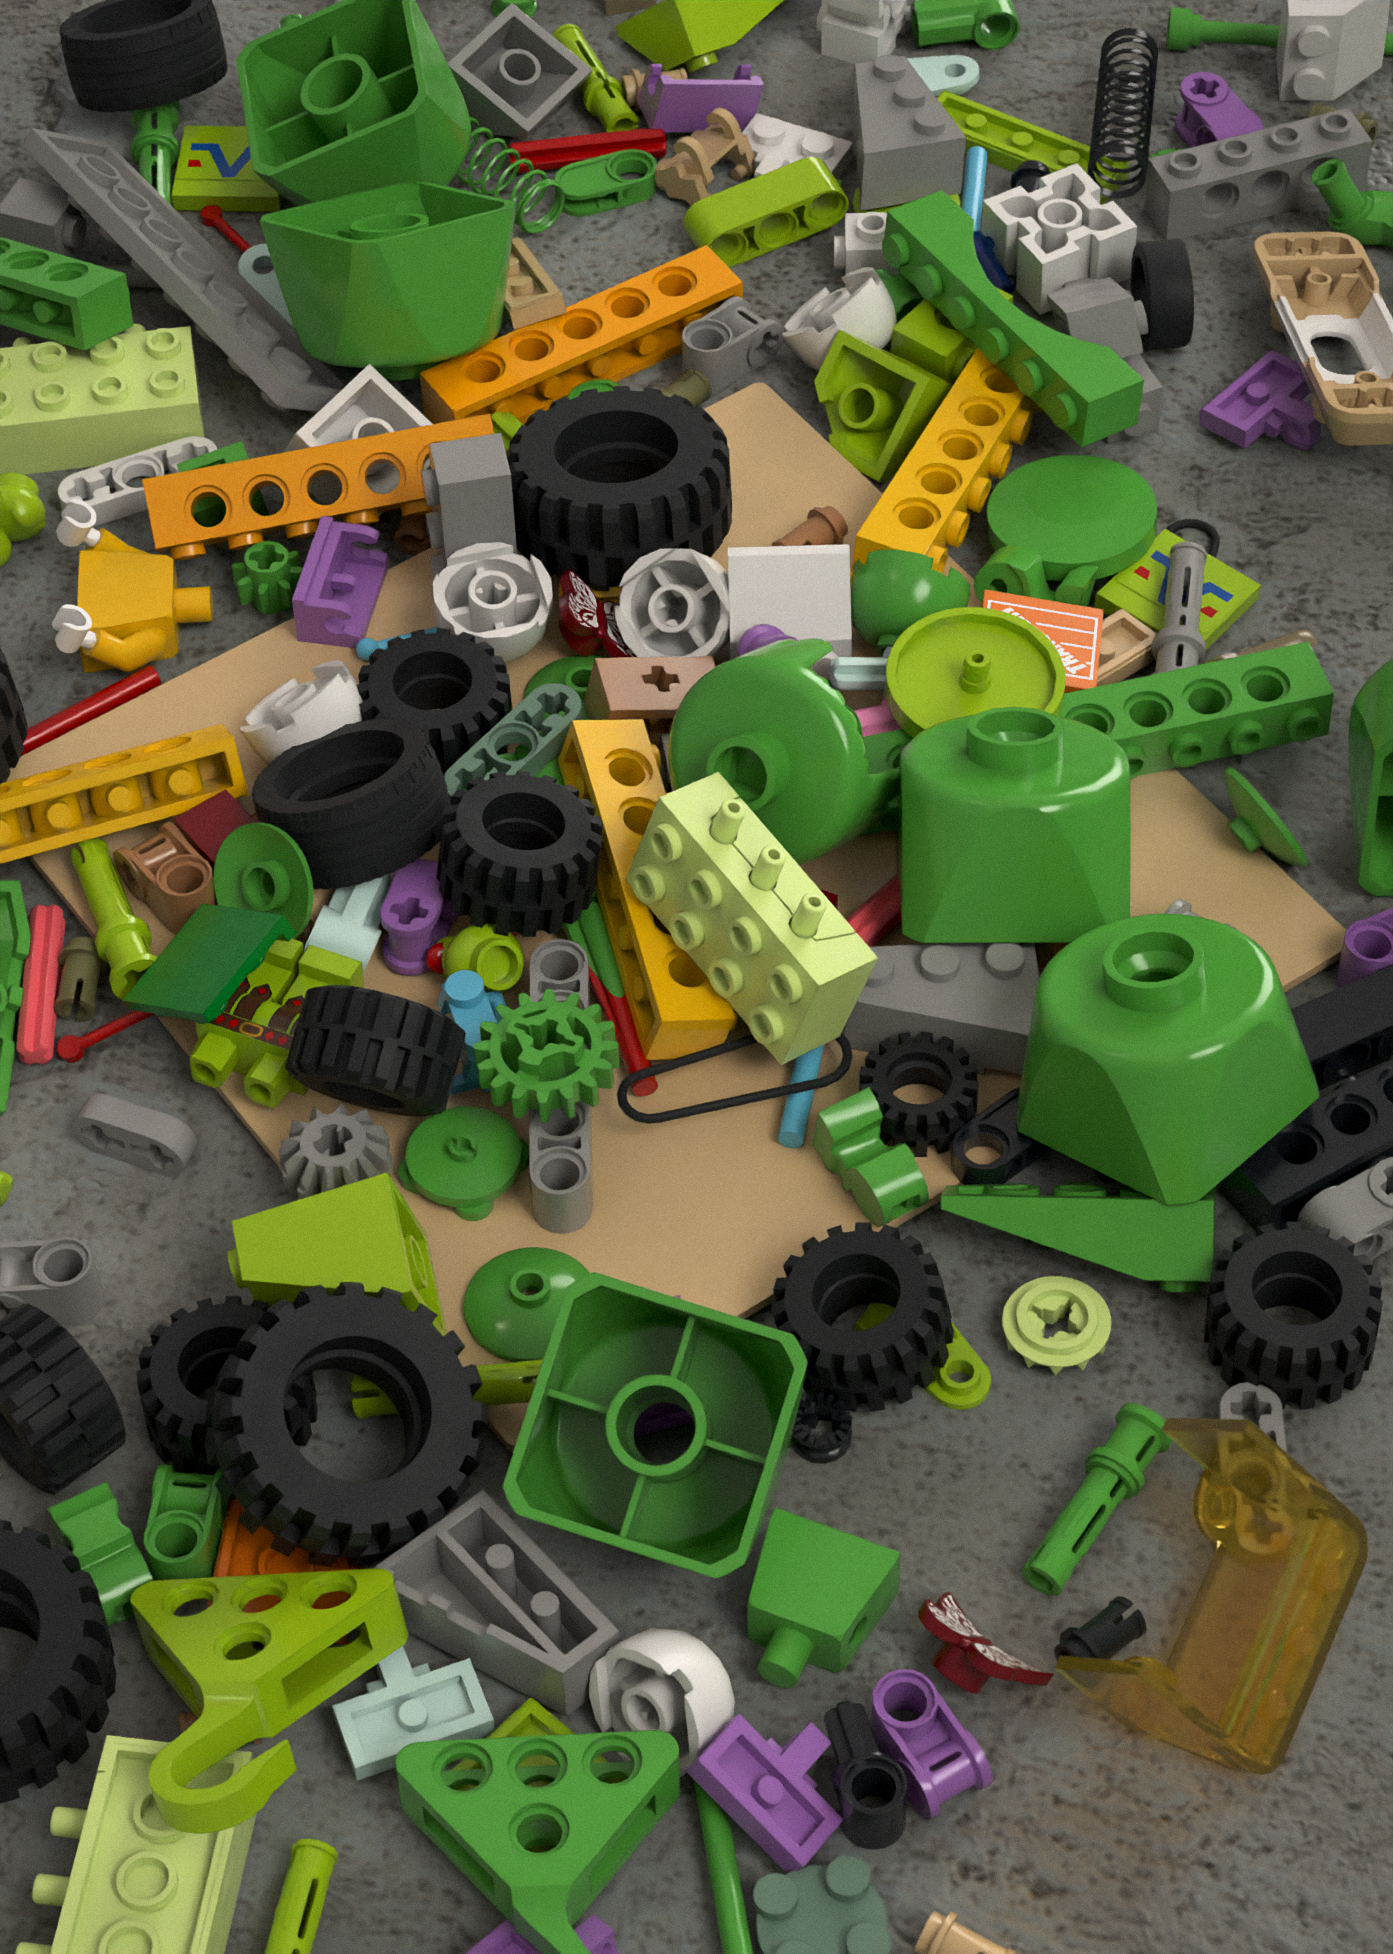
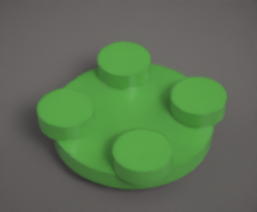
[398,1106,529,1221]

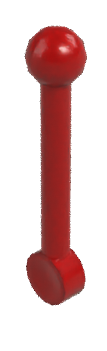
[201,205,268,267]
[56,1010,155,1063]

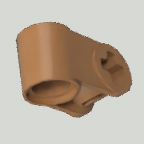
[113,821,218,935]

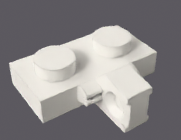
[742,113,853,179]

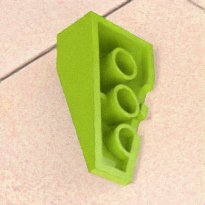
[614,0,784,74]

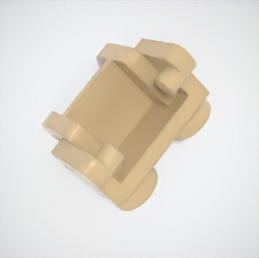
[655,108,756,207]

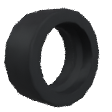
[1131,239,1194,350]

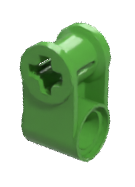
[144,1464,228,1602]

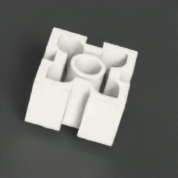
[816,0,918,64]
[981,163,1137,315]

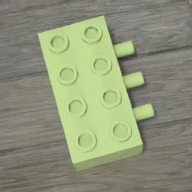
[0,324,205,475]
[626,772,878,1065]
[15,1735,257,1954]

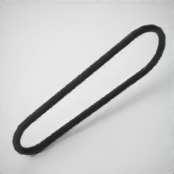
[617,1032,853,1124]

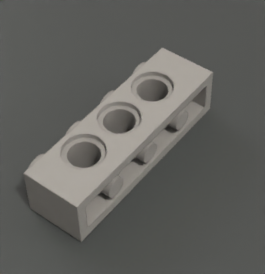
[1145,108,1372,240]

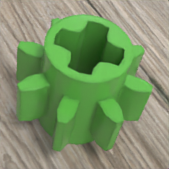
[232,541,303,614]

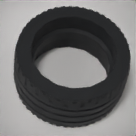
[59,0,228,112]
[252,719,451,890]

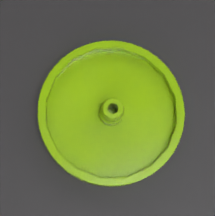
[885,607,1066,738]

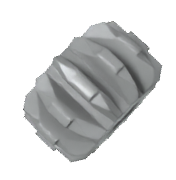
[279,1102,393,1200]

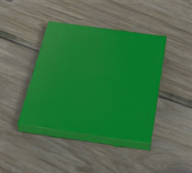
[122,903,296,1024]

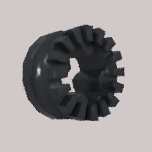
[791,1393,852,1464]

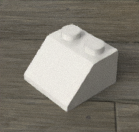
[1276,0,1391,101]
[284,364,432,517]
[728,544,852,681]

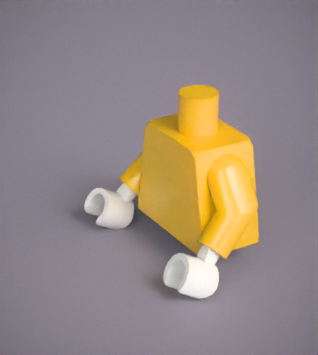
[52,499,214,673]

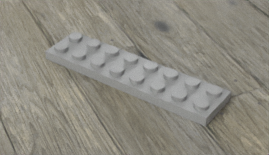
[22,128,348,414]

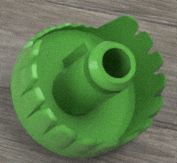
[668,638,899,866]

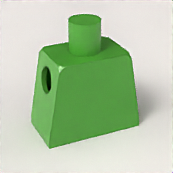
[747,1507,901,1688]

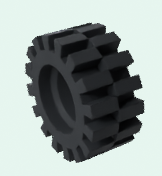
[859,1031,978,1157]

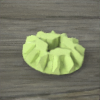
[1002,1276,1111,1376]

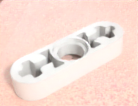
[58,436,217,527]

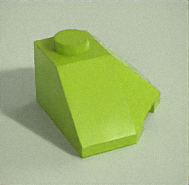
[814,330,953,483]

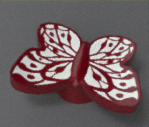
[559,569,637,658]
[918,1592,1054,1694]

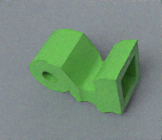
[974,545,1099,607]
[813,1087,929,1227]
[48,1481,153,1628]

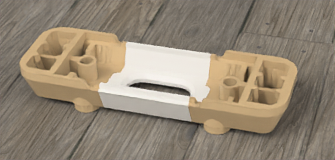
[1252,231,1393,446]

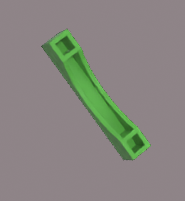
[882,190,1144,447]

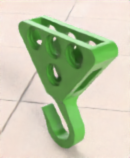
[395,1730,680,1954]

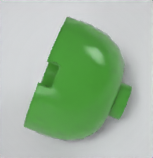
[850,550,970,657]

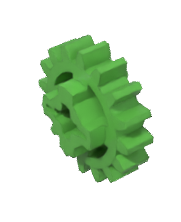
[474,989,620,1122]

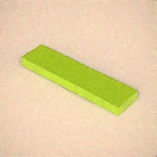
[937,90,1129,205]

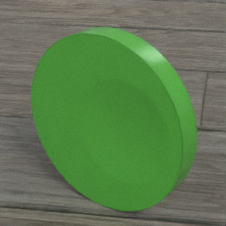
[987,455,1157,582]

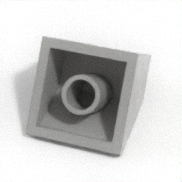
[448,3,593,138]

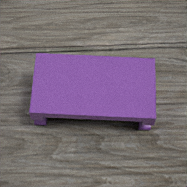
[636,64,764,132]
[292,516,389,649]

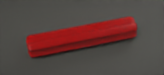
[508,128,667,173]

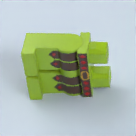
[189,938,364,1109]

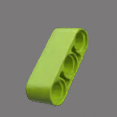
[683,157,849,268]

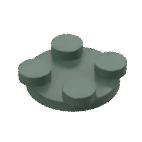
[753,1855,892,1954]

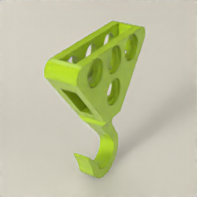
[130,1568,409,1834]

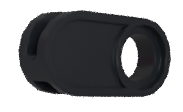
[951,1087,1052,1185]

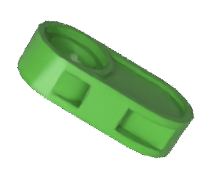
[554,149,658,217]

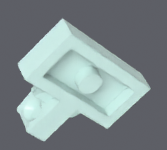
[332,1646,495,1781]

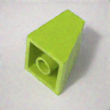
[227,1172,447,1336]

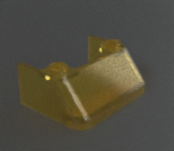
[1054,1418,1368,1775]

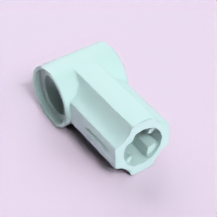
[304,874,392,973]

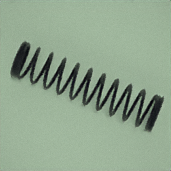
[1087,28,1158,199]

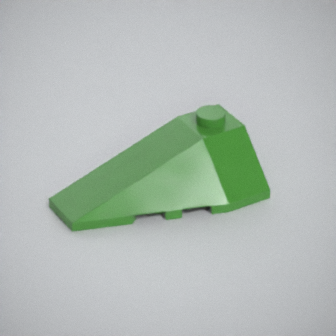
[941,1181,1216,1292]

